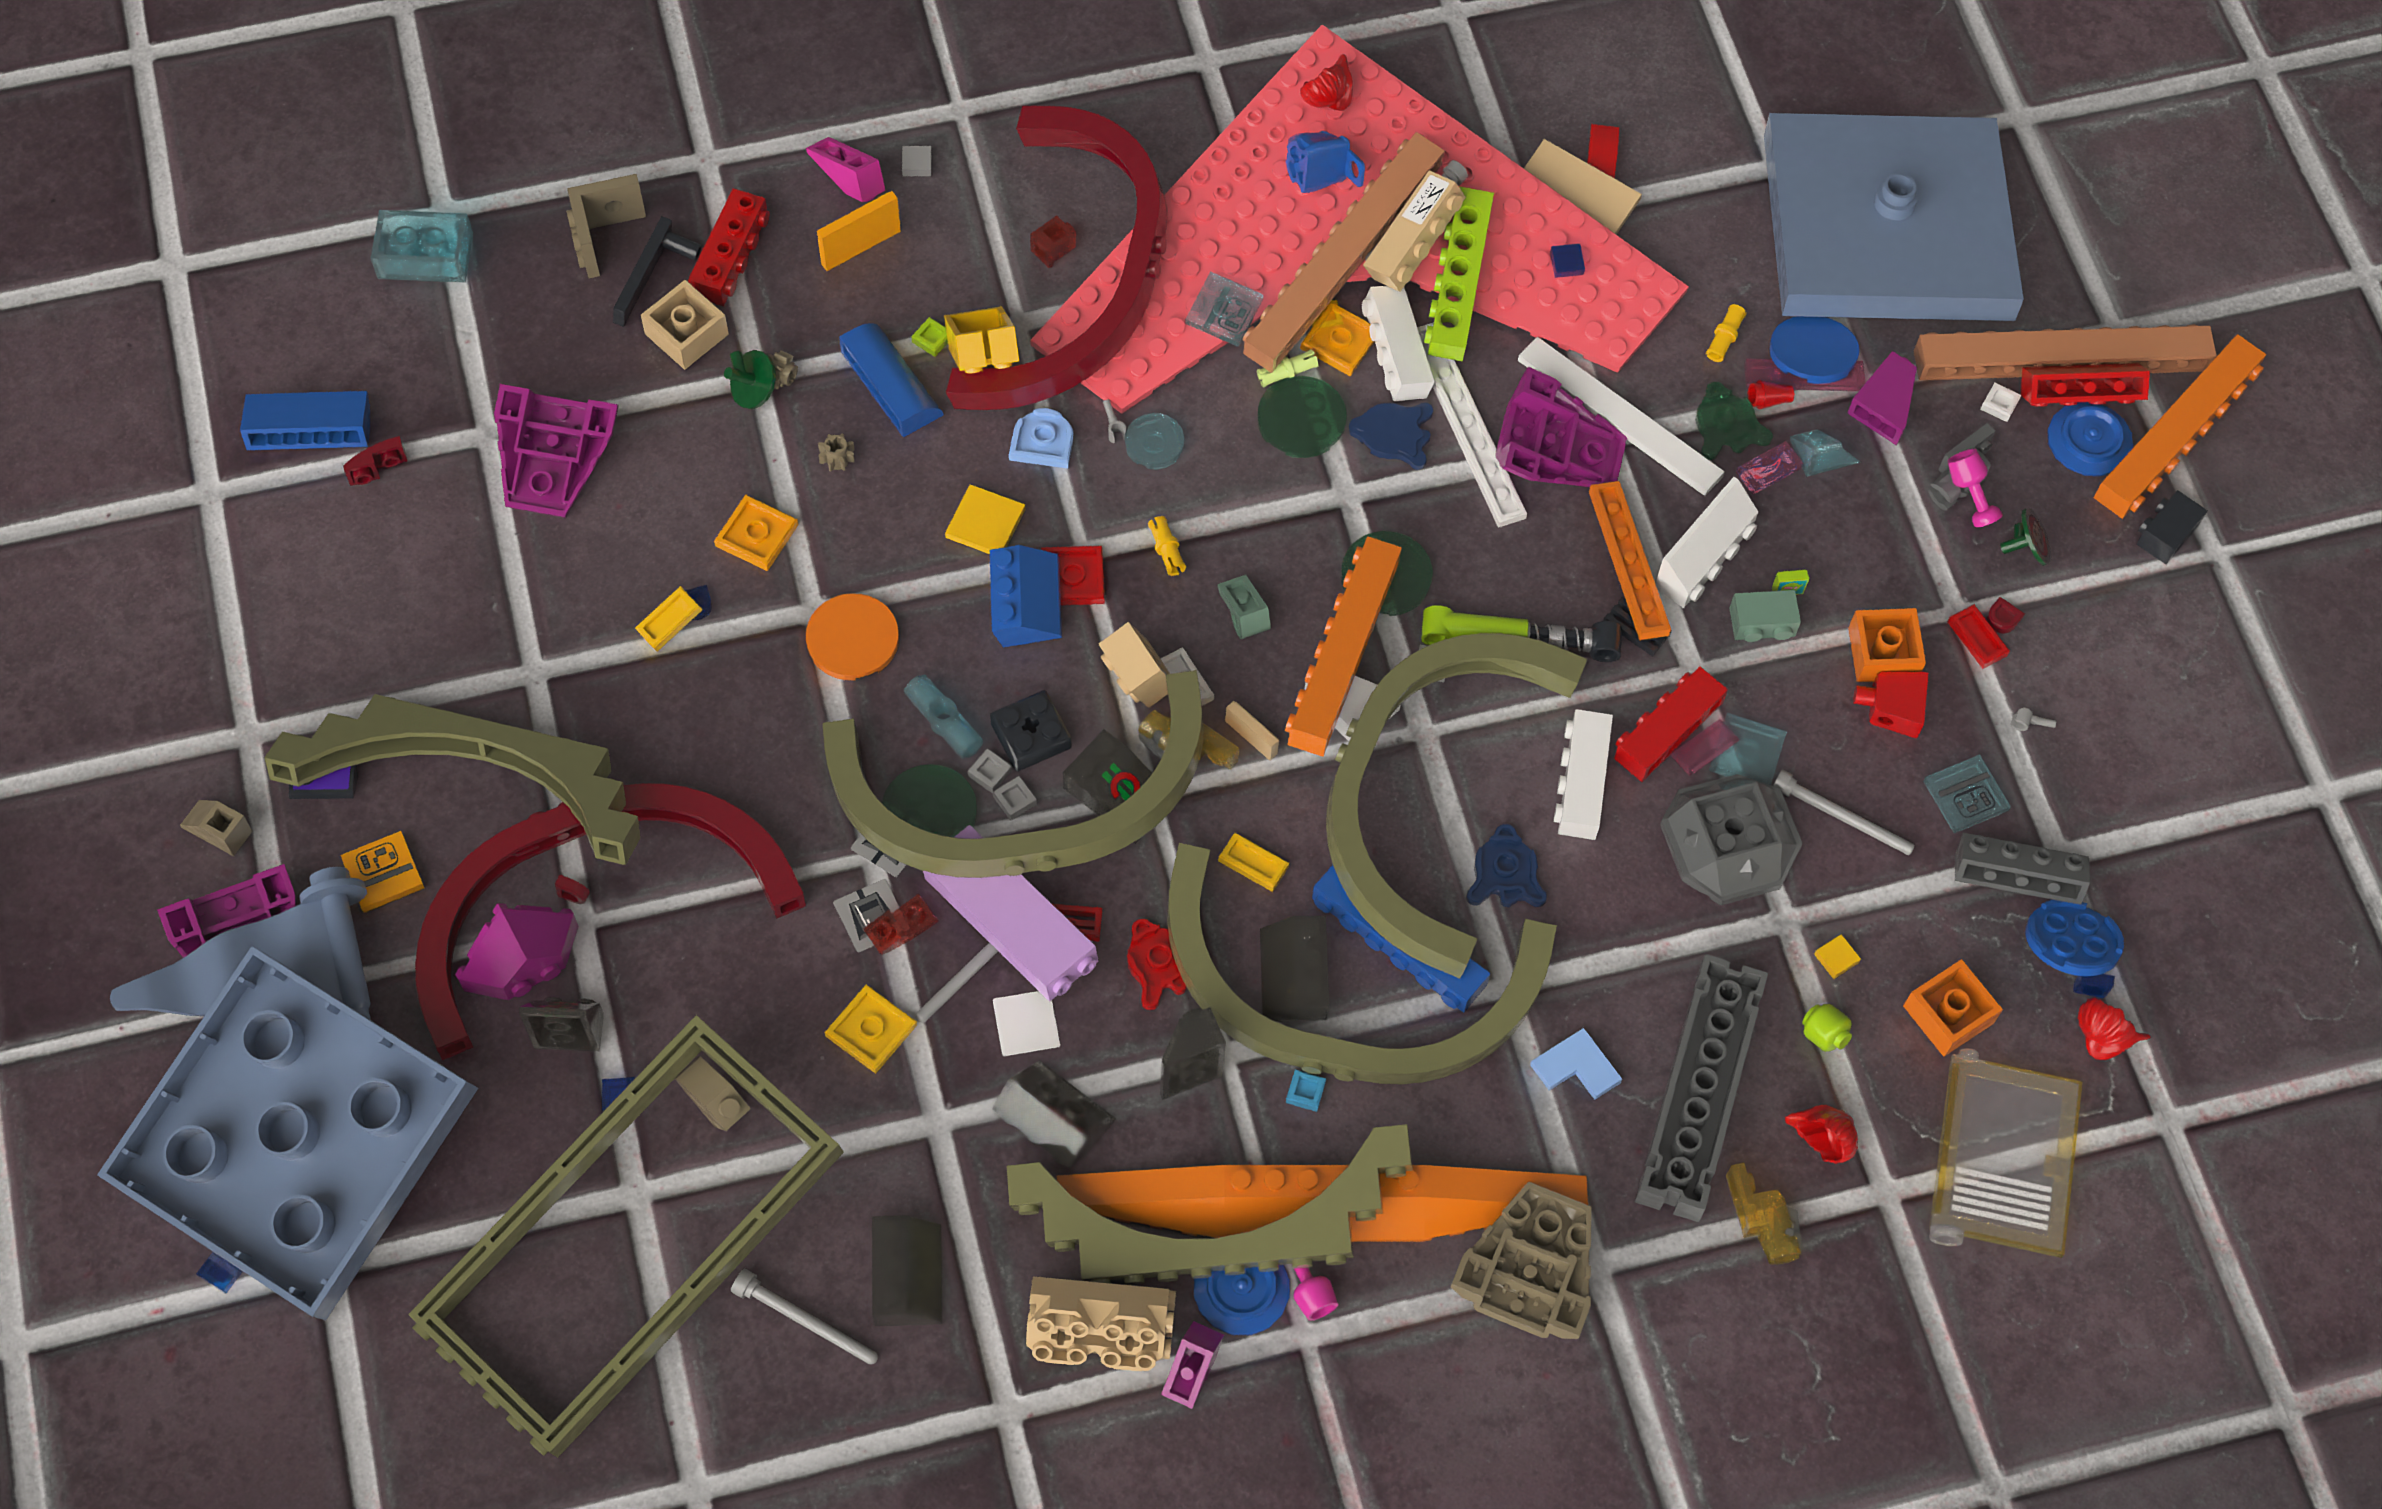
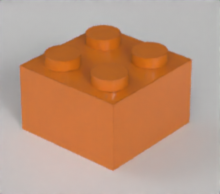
[1848,608,1926,682]
[1903,959,2003,1057]

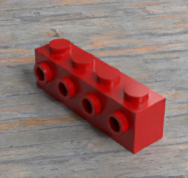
[688,188,770,306]
[2021,363,2150,407]
[1614,666,1728,782]

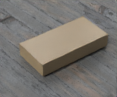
[1225,701,1279,760]

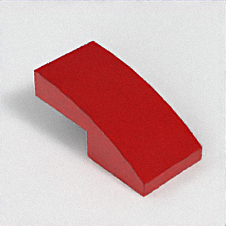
[1587,124,1620,179]

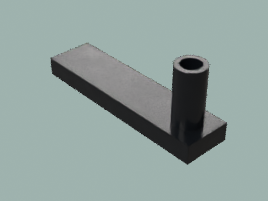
[613,216,702,327]

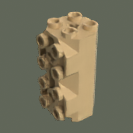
[1026,1277,1176,1371]

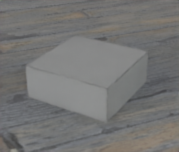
[902,146,932,176]
[968,749,1012,793]
[993,776,1037,821]

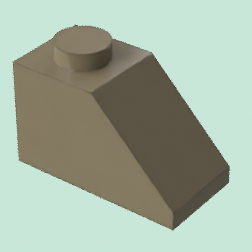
[675,1056,751,1131]

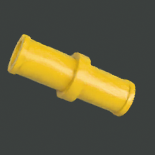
[1706,304,1747,362]
[1148,516,1186,576]

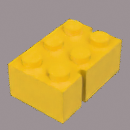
[944,306,1019,373]

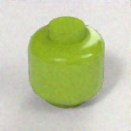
[1802,1004,1852,1052]

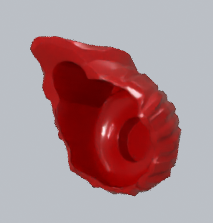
[1300,54,1353,111]
[2078,998,2151,1060]
[1785,1105,1858,1164]

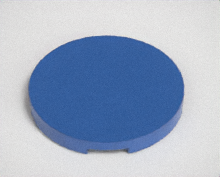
[1769,316,1860,384]
[2025,900,2124,976]

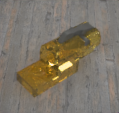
[1138,710,1239,770]
[1726,1163,1803,1265]

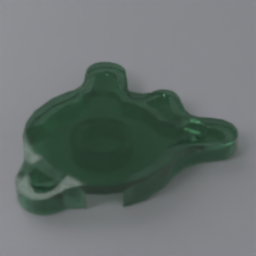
[1695,382,1773,460]

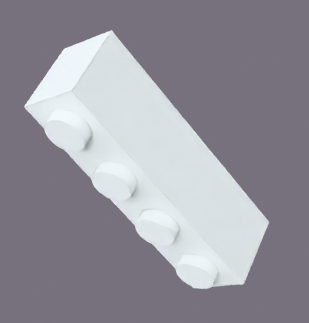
[1362,286,1435,401]
[1554,709,1613,840]

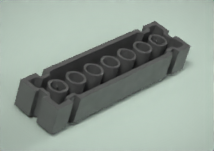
[1635,954,1768,1222]

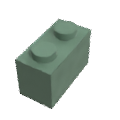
[1729,590,1801,642]

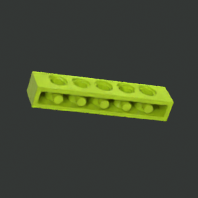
[1424,186,1494,361]

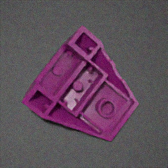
[1495,367,1627,487]
[494,384,619,518]
[157,864,296,958]

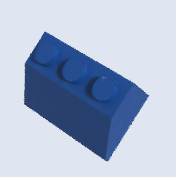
[990,545,1062,648]

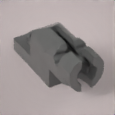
[1928,423,1996,510]

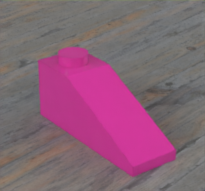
[806,137,886,202]

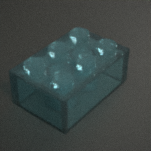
[371,210,473,283]

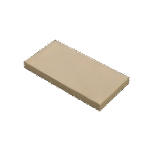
[1524,139,1642,235]

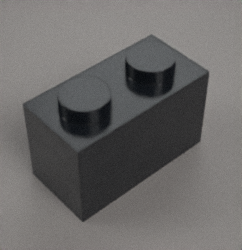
[2136,490,2208,565]

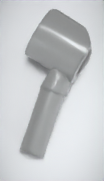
[1103,399,1126,443]
[2011,708,2056,731]

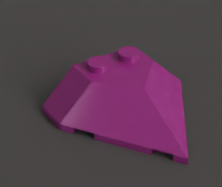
[455,903,579,1000]

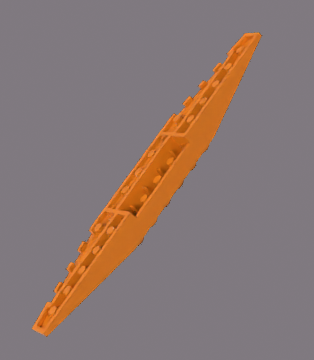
[1057,1165,1588,1242]

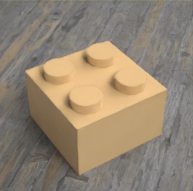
[641,280,729,370]
[1099,622,1170,708]

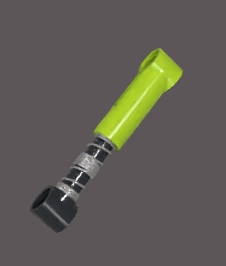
[1421,606,1622,662]

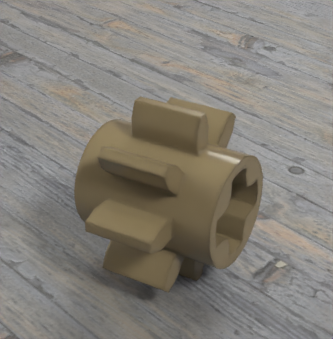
[769,351,798,389]
[818,433,855,471]

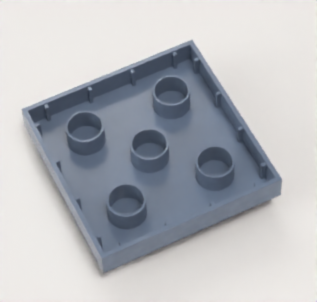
[1764,113,2024,321]
[97,946,478,1320]

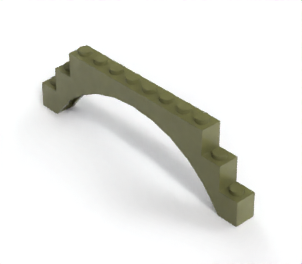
[264,694,641,865]
[1007,1124,1413,1285]

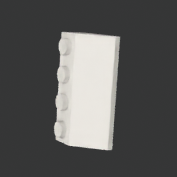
[1655,477,1758,608]

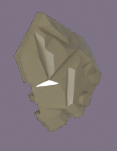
[1451,1182,1591,1339]

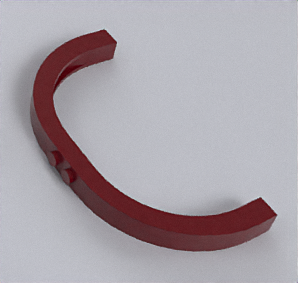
[946,106,1167,410]
[415,783,806,1060]

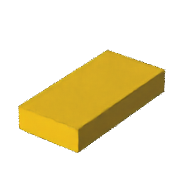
[635,586,702,652]
[1218,833,1289,892]

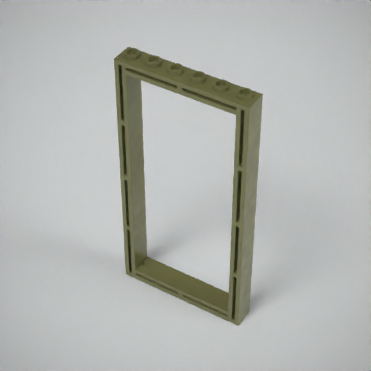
[408,1015,844,1458]

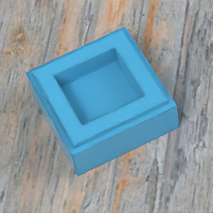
[1286,1069,1326,1112]

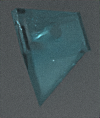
[1790,429,1861,477]

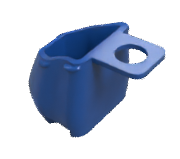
[1286,131,1365,193]

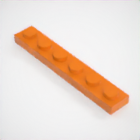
[1589,481,1671,640]

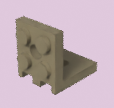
[566,174,646,278]

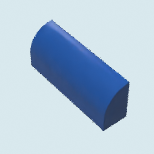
[839,323,944,437]
[240,391,370,450]

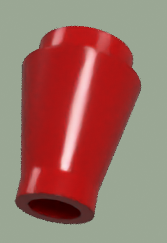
[1748,380,1795,410]

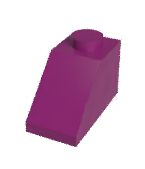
[1161,1321,1224,1409]

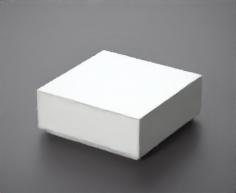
[1980,382,2021,422]

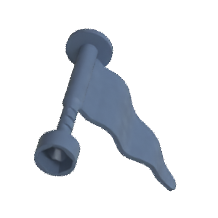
[110,867,371,1020]

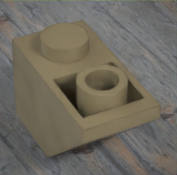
[180,800,253,856]

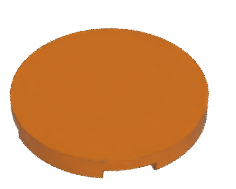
[806,594,899,680]

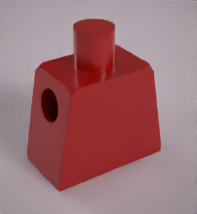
[1853,671,1929,738]

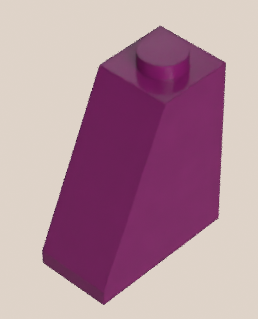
[1847,351,1917,446]

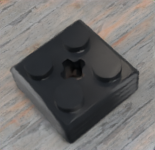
[990,690,1072,772]

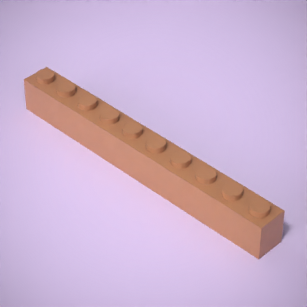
[1243,132,1445,373]
[1914,324,2217,380]

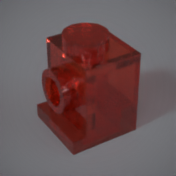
[1030,215,1077,269]

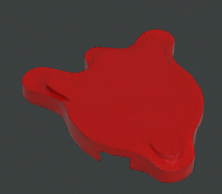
[1127,919,1187,1010]

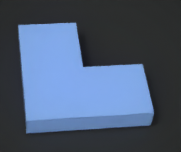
[1530,1028,1622,1100]

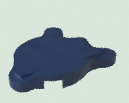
[1349,402,1433,470]
[1466,824,1547,907]

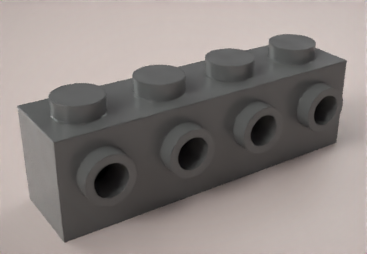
[1955,833,2090,905]

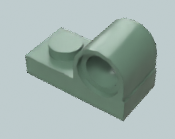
[1218,575,1271,639]

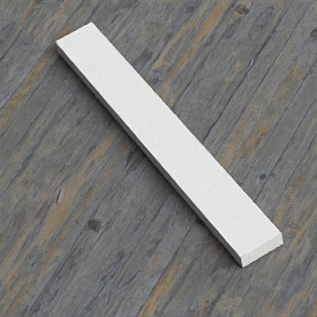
[1417,322,1527,528]
[1518,337,1725,496]

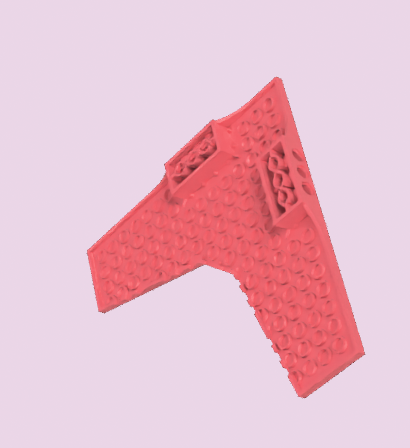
[1030,25,1689,414]

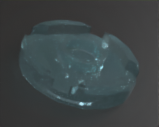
[1125,413,1185,470]

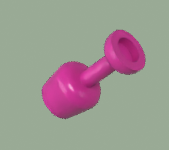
[1948,449,2003,527]
[1293,1268,1338,1321]

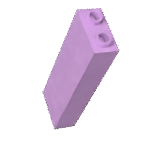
[923,825,1098,1002]

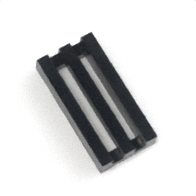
[1603,597,1672,657]

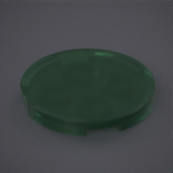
[1257,376,1347,458]
[1341,531,1433,616]
[882,764,977,837]

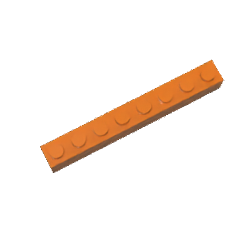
[2094,334,2267,519]
[1285,536,1402,757]

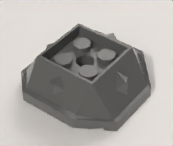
[1660,774,1803,906]

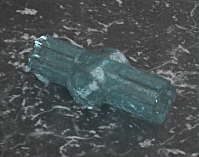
[904,674,983,759]

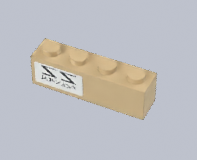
[1363,170,1466,292]

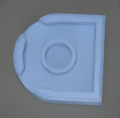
[1009,408,1073,469]

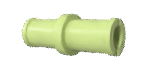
[1257,349,1319,388]

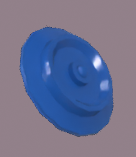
[2047,402,2133,476]
[1194,1265,1290,1335]

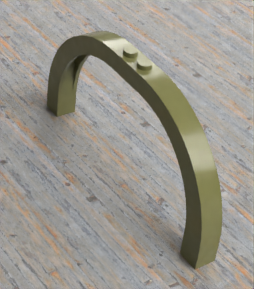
[1326,633,1587,979]
[823,670,1204,878]
[1167,843,1557,1084]

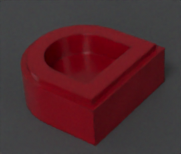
[1986,597,2025,634]
[555,874,590,904]

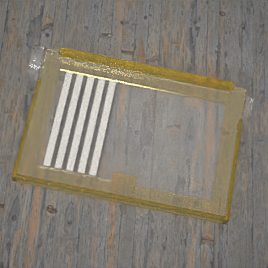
[1929,1048,2082,1258]

